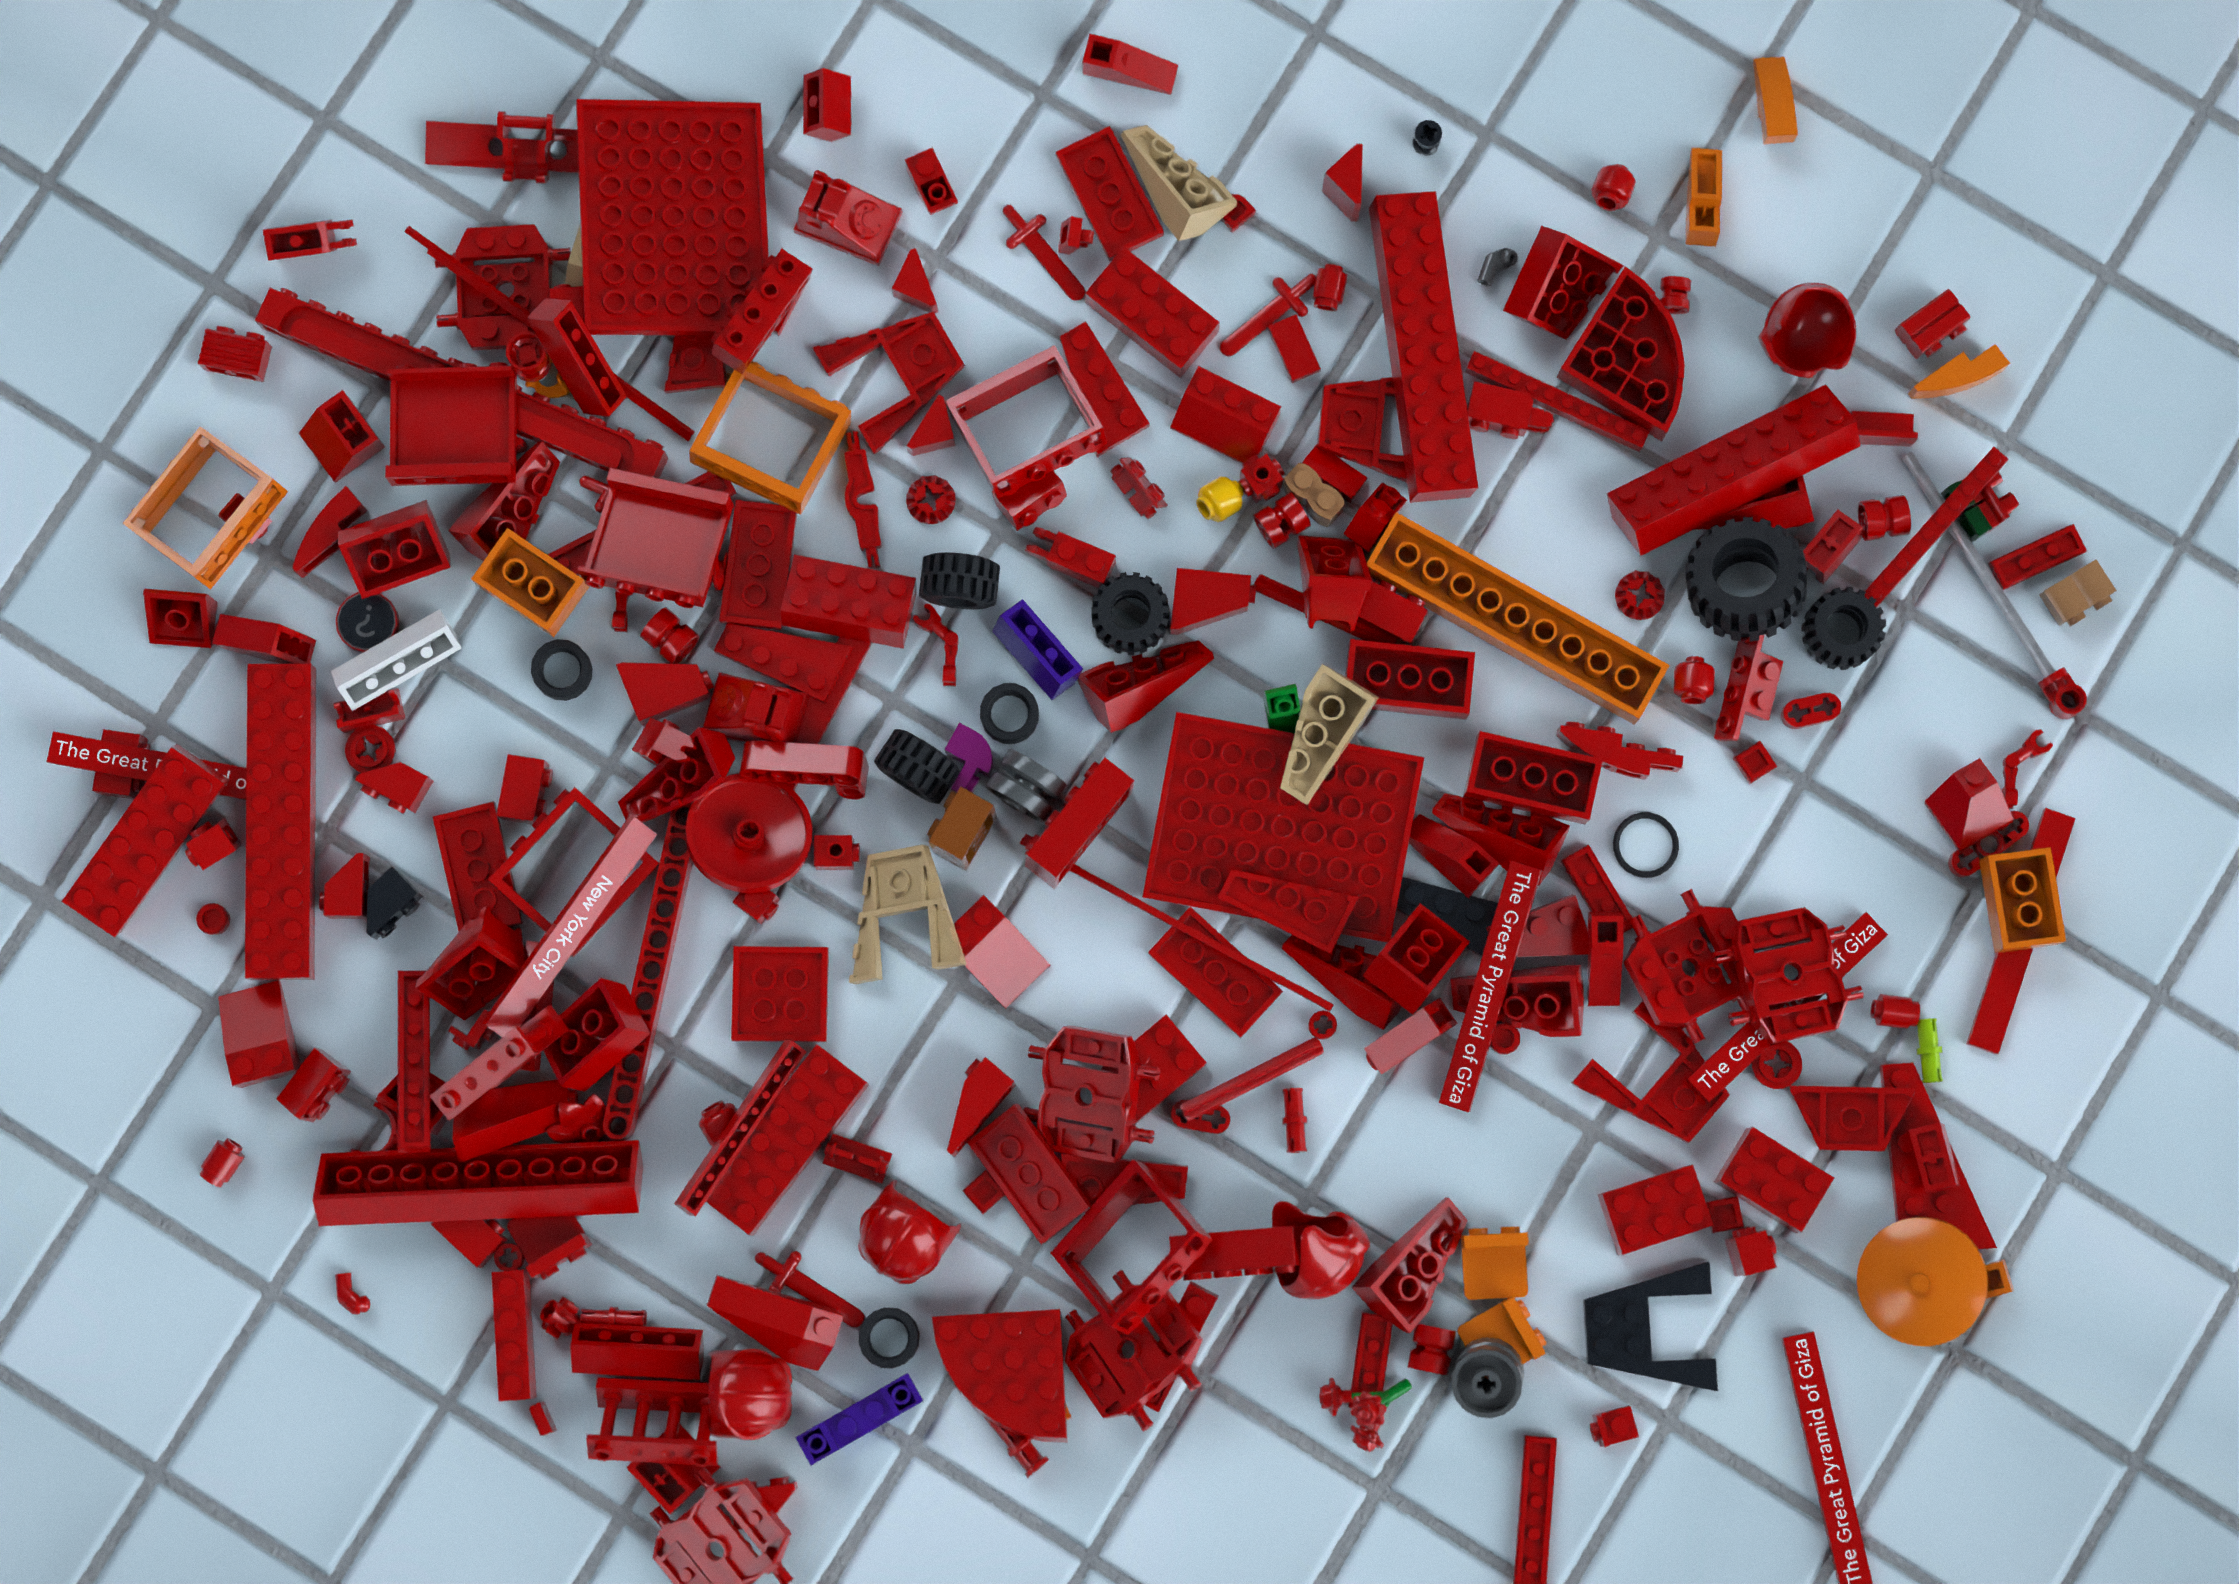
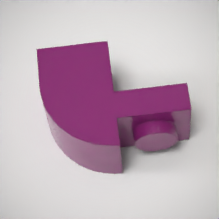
[944,722,993,793]

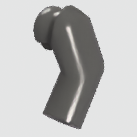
[1477,248,1518,286]

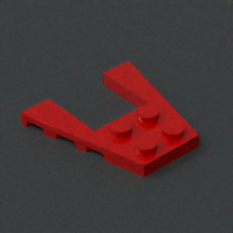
[813,312,965,454]
[1317,377,1407,483]
[1571,1000,1730,1143]

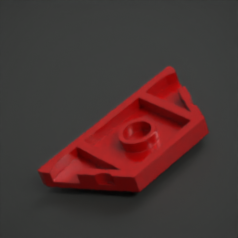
[1790,1086,1915,1151]

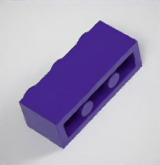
[992,599,1083,700]

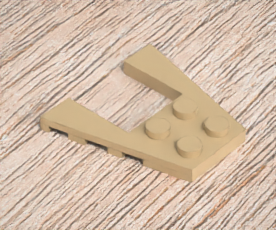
[849,844,966,984]

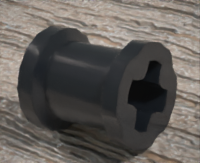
[1412,120,1442,156]

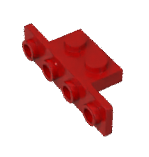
[1714,634,1784,741]

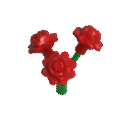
[1319,1378,1412,1452]

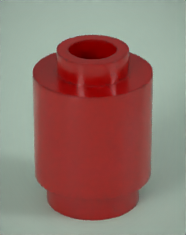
[1312,264,1348,312]
[1870,994,1920,1029]
[199,1138,245,1188]

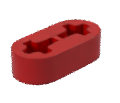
[1781,693,1841,729]
[1171,1100,1230,1134]

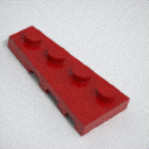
[1060,321,1150,457]
[1217,869,1359,954]
[1061,1153,1188,1213]

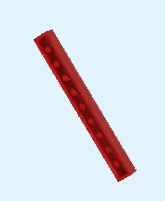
[1465,351,1650,452]
[1864,446,2009,608]
[674,1040,806,1216]

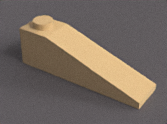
[1121,125,1238,241]
[1280,664,1379,805]

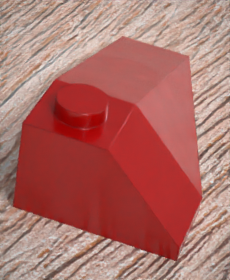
[1077,640,1214,733]
[618,727,735,823]
[1450,965,1584,1037]

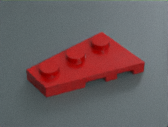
[1486,894,1588,957]

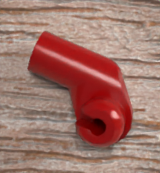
[335,1273,370,1315]

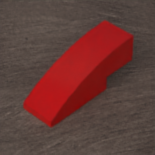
[292,486,368,578]

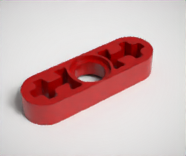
[1948,811,2029,877]

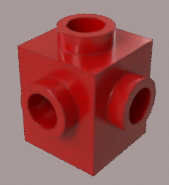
[1238,454,1285,503]

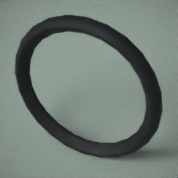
[1613,812,1679,878]

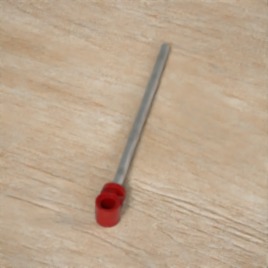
[1902,451,2087,719]

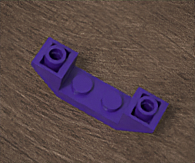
[795,1373,923,1466]

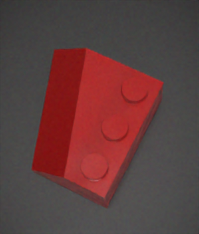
[1503,225,1624,340]

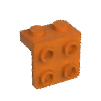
[1461,1226,1529,1300]
[1457,1297,1547,1379]

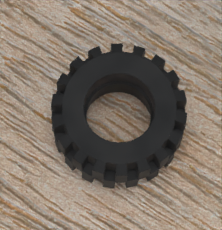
[919,552,1000,610]
[1091,572,1169,655]
[1801,587,1886,670]
[874,729,960,804]

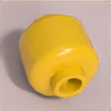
[1196,476,1244,522]

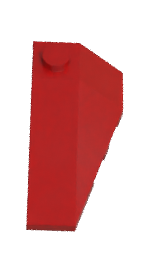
[448,441,560,561]
[1694,475,1815,530]
[1432,793,1570,886]
[1282,935,1402,1030]
[1352,1197,1468,1334]
[707,1275,844,1371]

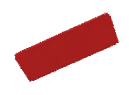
[1302,444,1368,503]

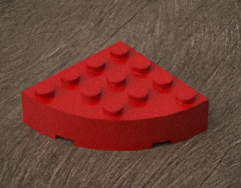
[1557,266,1685,442]
[932,1309,1068,1443]

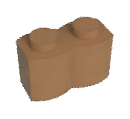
[1283,462,1345,527]
[2039,559,2117,627]

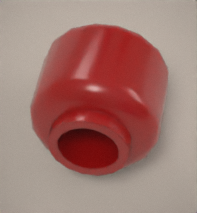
[1591,164,1636,211]
[1673,656,1715,704]
[698,1100,737,1147]

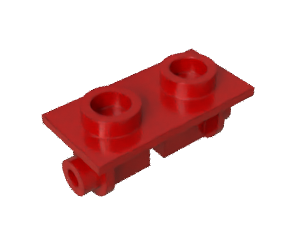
[1110,457,1168,520]
[822,1134,892,1184]

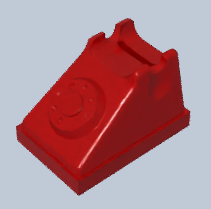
[794,170,903,266]
[1297,535,1372,631]
[703,672,809,743]
[416,906,525,1021]

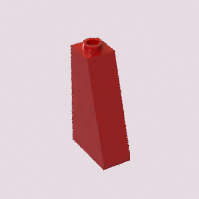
[452,1079,579,1162]

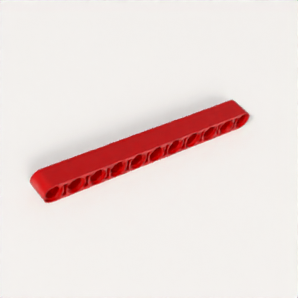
[603,803,693,1141]

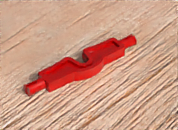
[844,431,882,569]

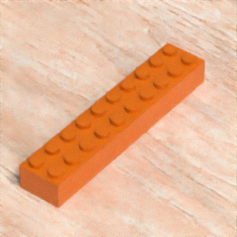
[1367,512,1670,725]

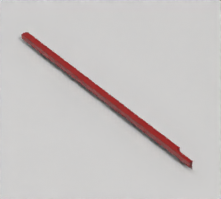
[404,226,695,441]
[1020,834,1334,1012]

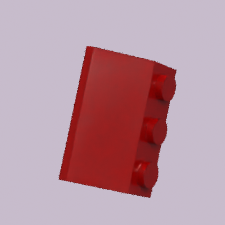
[1170,366,1282,464]

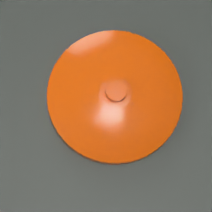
[1857,1217,1988,1346]

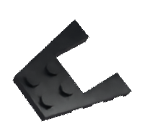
[1583,1262,1718,1391]

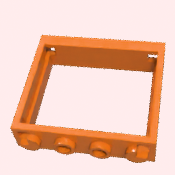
[689,361,851,515]
[122,426,288,590]

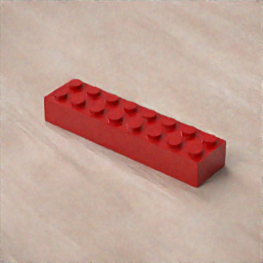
[1606,384,1861,556]

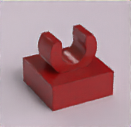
[1058,216,1094,255]

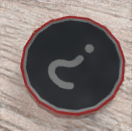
[336,592,399,653]

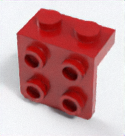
[507,1216,592,1280]

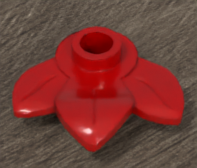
[546,1094,606,1143]

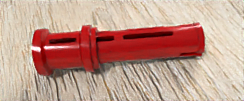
[984,1417,1049,1478]

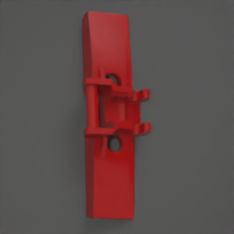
[425,111,578,184]

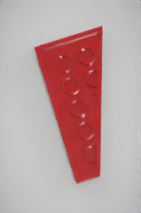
[1880,1062,1997,1249]

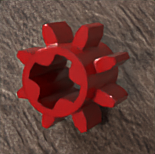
[540,1297,580,1339]

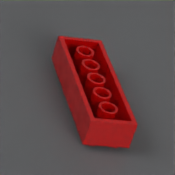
[61,744,229,937]
[706,1044,869,1236]

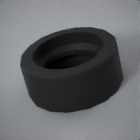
[531,639,593,701]
[980,683,1039,744]
[858,1308,920,1368]

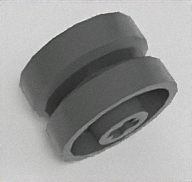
[986,749,1067,823]
[1451,1337,1524,1418]

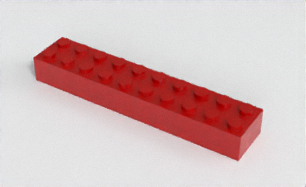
[1369,191,1478,503]
[245,663,316,980]
[312,1140,643,1226]

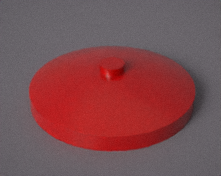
[685,773,812,893]

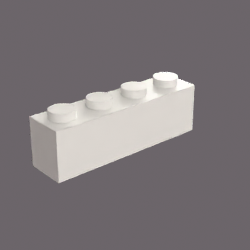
[331,609,462,711]

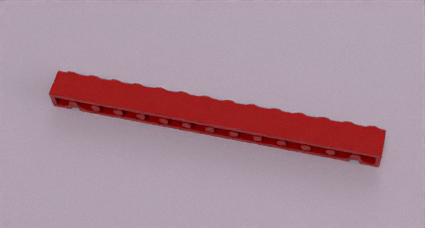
[254,288,668,478]

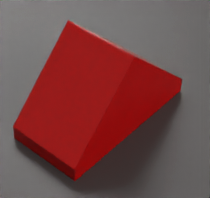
[892,248,938,313]
[906,394,956,456]

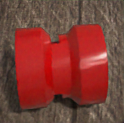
[1660,276,1692,314]

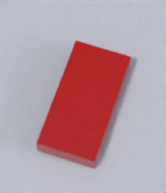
[1268,314,1321,383]

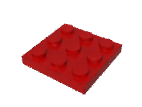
[731,946,829,1042]

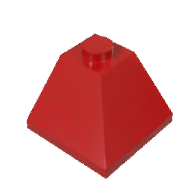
[1924,758,2014,852]

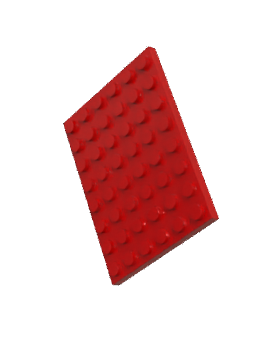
[576,99,772,336]
[1142,712,1425,943]

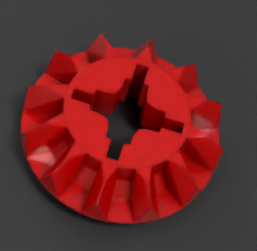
[906,475,956,524]
[1615,570,1665,620]
[345,725,396,773]
[1751,1041,1802,1089]

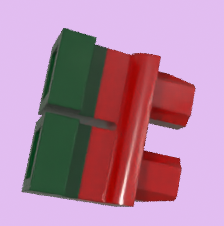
[1941,472,2019,543]

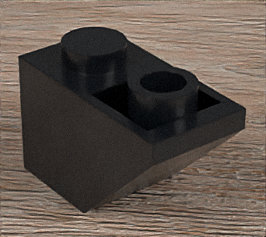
[366,866,423,940]

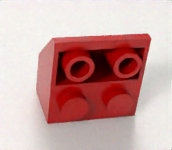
[299,390,385,483]
[276,1047,351,1123]
[626,1424,721,1515]

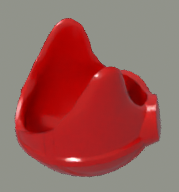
[1758,282,1857,378]
[858,1180,961,1284]
[1272,1201,1370,1299]
[708,1349,793,1440]

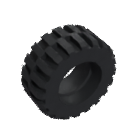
[1685,517,1807,642]

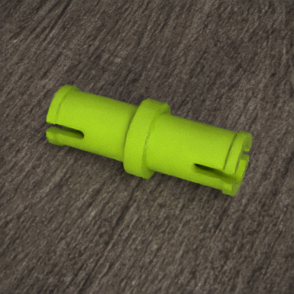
[1916,1018,1943,1083]

